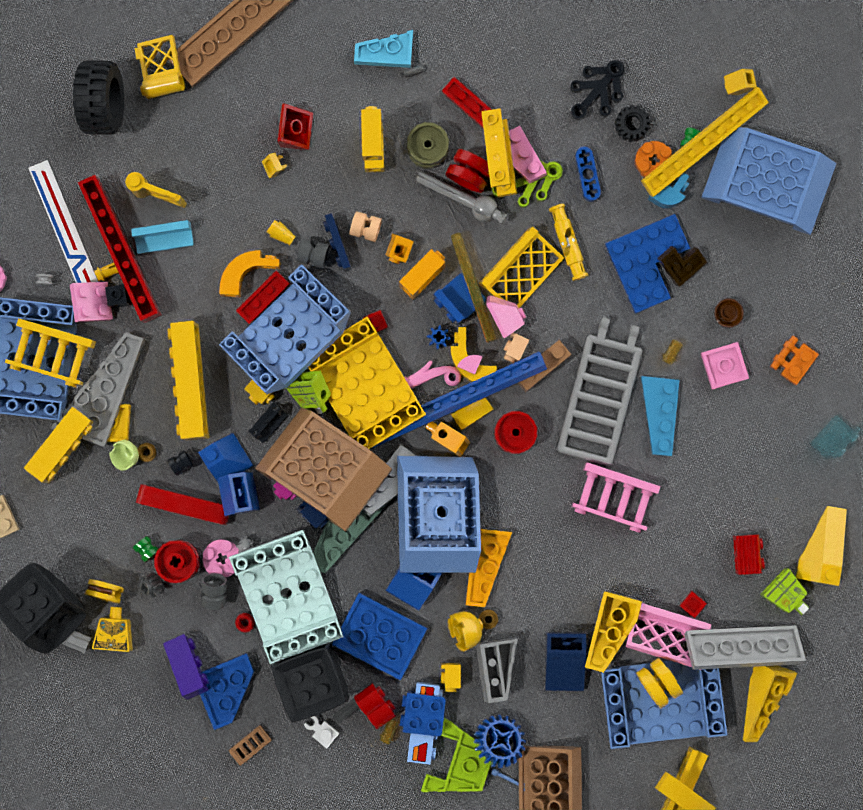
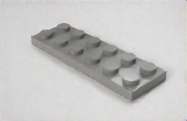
[684,626,806,670]

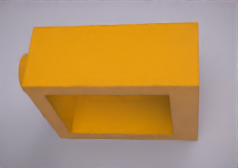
[399,249,445,300]

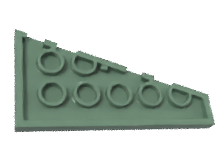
[313,500,391,573]

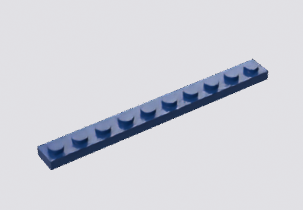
[372,352,547,448]

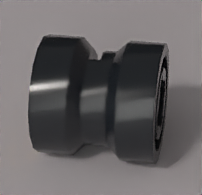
[167,450,194,476]

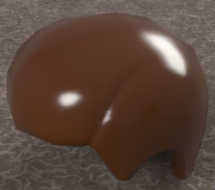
[714,298,744,328]

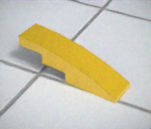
[655,771,716,810]

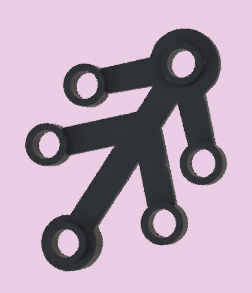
[570,60,625,120]

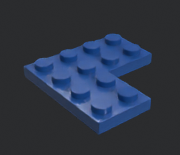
[605,214,690,314]

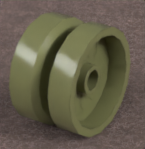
[407,122,449,169]

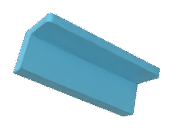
[131,220,194,254]

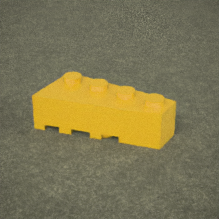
[24,407,93,484]

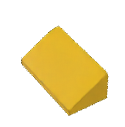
[451,397,494,431]

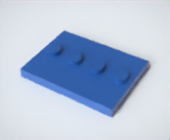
[332,592,427,680]

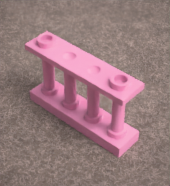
[571,462,661,533]

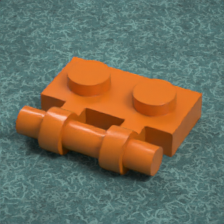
[770,335,819,386]

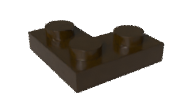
[657,246,707,287]

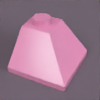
[486,295,526,338]

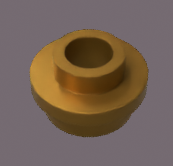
[138,443,157,462]
[479,610,498,629]

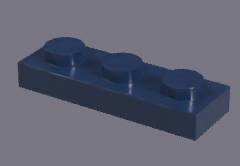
[323,213,351,272]

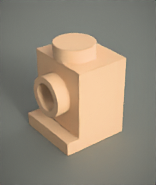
[504,332,529,363]

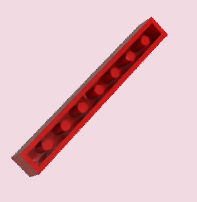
[78,175,162,324]

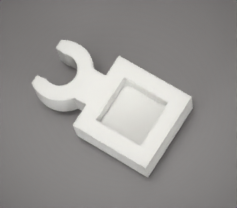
[304,716,339,749]

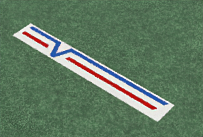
[29,160,98,283]

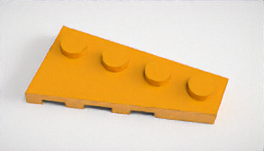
[466,529,512,607]

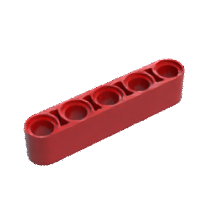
[136,484,229,525]

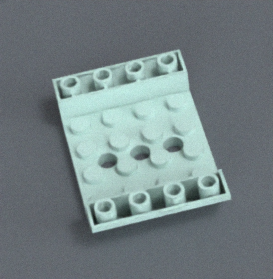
[229,530,343,664]

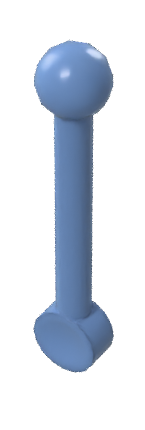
[491,768,525,791]

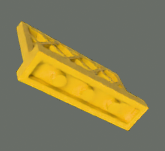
[479,226,564,308]

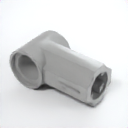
[61,631,92,654]

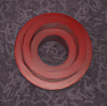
[235,613,255,632]

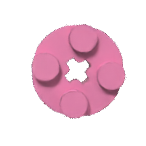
[202,539,239,577]

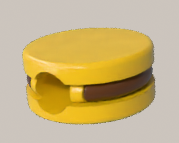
[85,579,124,604]

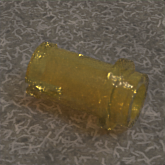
[662,339,683,365]
[379,719,400,745]

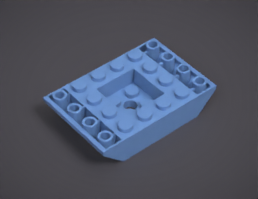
[397,456,481,573]

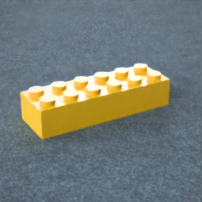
[168,321,209,441]

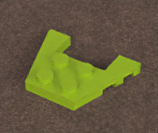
[421,717,493,792]

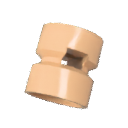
[349,211,382,242]

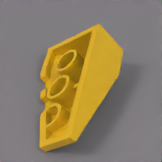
[796,506,847,586]

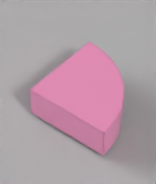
[457,355,482,375]

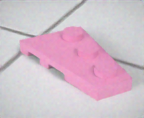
[509,126,547,184]

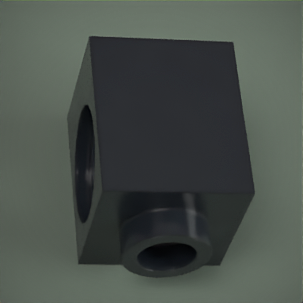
[105,284,131,309]

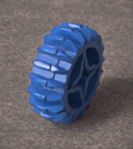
[473,715,526,768]

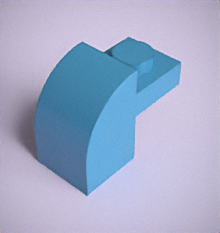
[648,173,689,208]

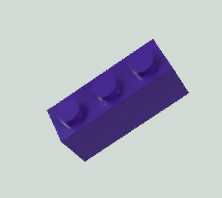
[163,634,209,700]

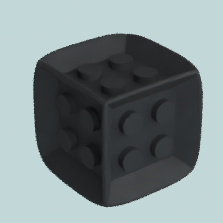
[0,563,87,654]
[271,642,350,723]

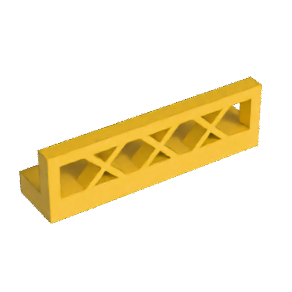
[661,746,708,810]

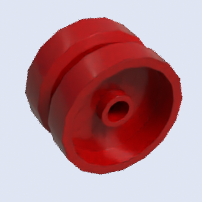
[445,149,490,193]
[494,411,537,454]
[154,540,200,583]

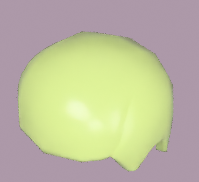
[109,439,139,471]

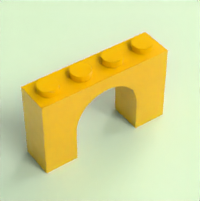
[361,106,384,172]

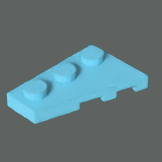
[354,30,413,68]

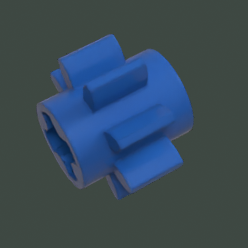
[427,325,450,350]

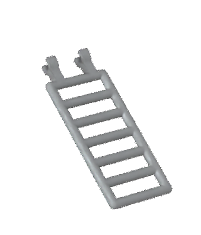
[557,317,642,466]

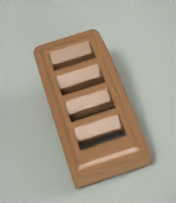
[228,725,272,766]

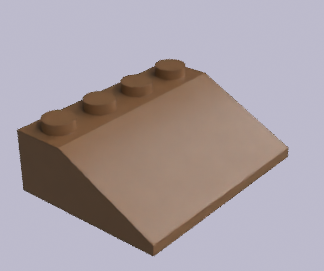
[519,746,582,810]

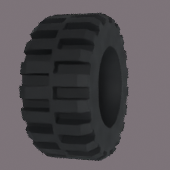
[72,60,125,135]

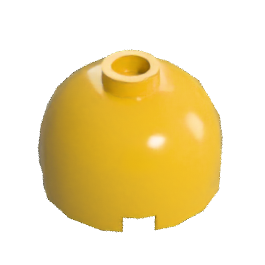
[448,611,483,652]

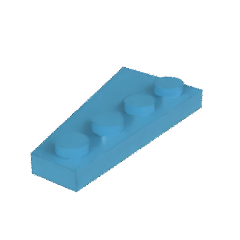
[641,376,679,456]

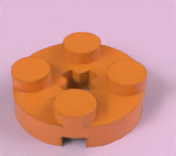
[635,141,672,178]

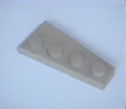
[362,445,416,516]

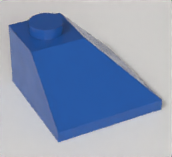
[198,433,254,482]

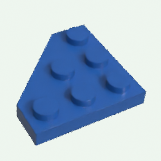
[200,653,254,730]

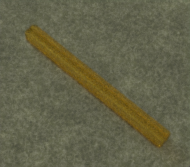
[451,233,496,342]

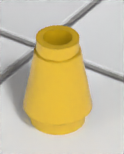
[267,220,296,246]

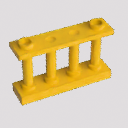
[482,108,517,197]
[5,318,96,388]

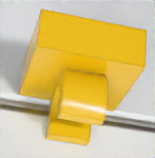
[262,153,287,179]

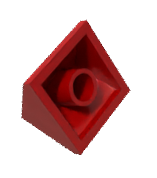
[278,103,313,150]

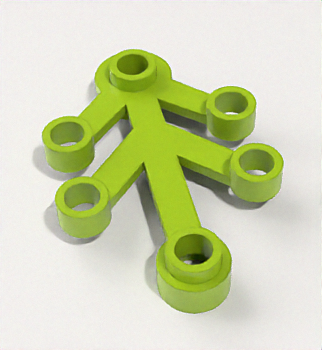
[492,161,563,208]

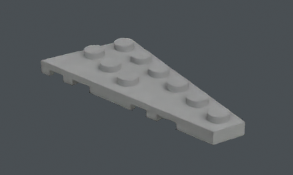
[51,332,145,447]

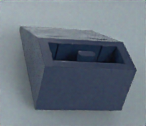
[545,632,586,691]

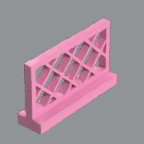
[626,603,711,670]

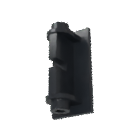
[249,402,288,443]

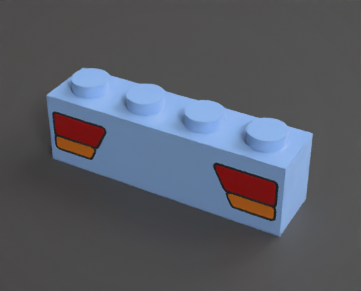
[407,682,443,765]

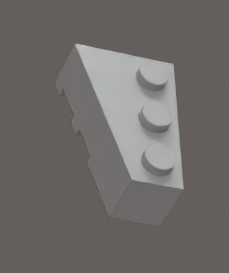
[476,638,518,703]

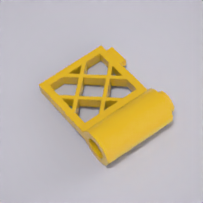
[134,35,185,99]
[125,172,186,208]

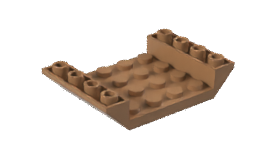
[255,408,392,532]

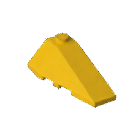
[585,591,642,673]
[743,665,797,742]

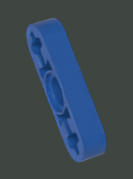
[575,147,601,202]

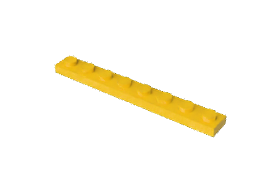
[641,87,769,197]

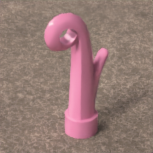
[404,360,461,389]

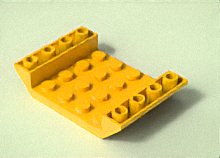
[308,317,426,449]

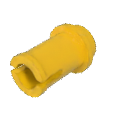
[94,262,119,281]

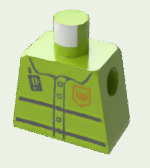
[286,371,331,414]
[760,568,809,615]

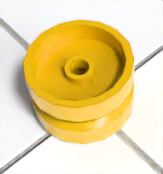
[636,658,683,709]

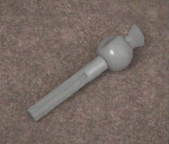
[416,171,508,223]

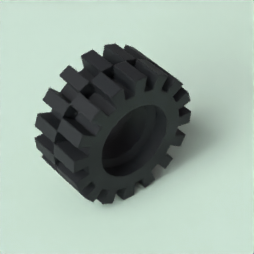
[615,105,651,142]

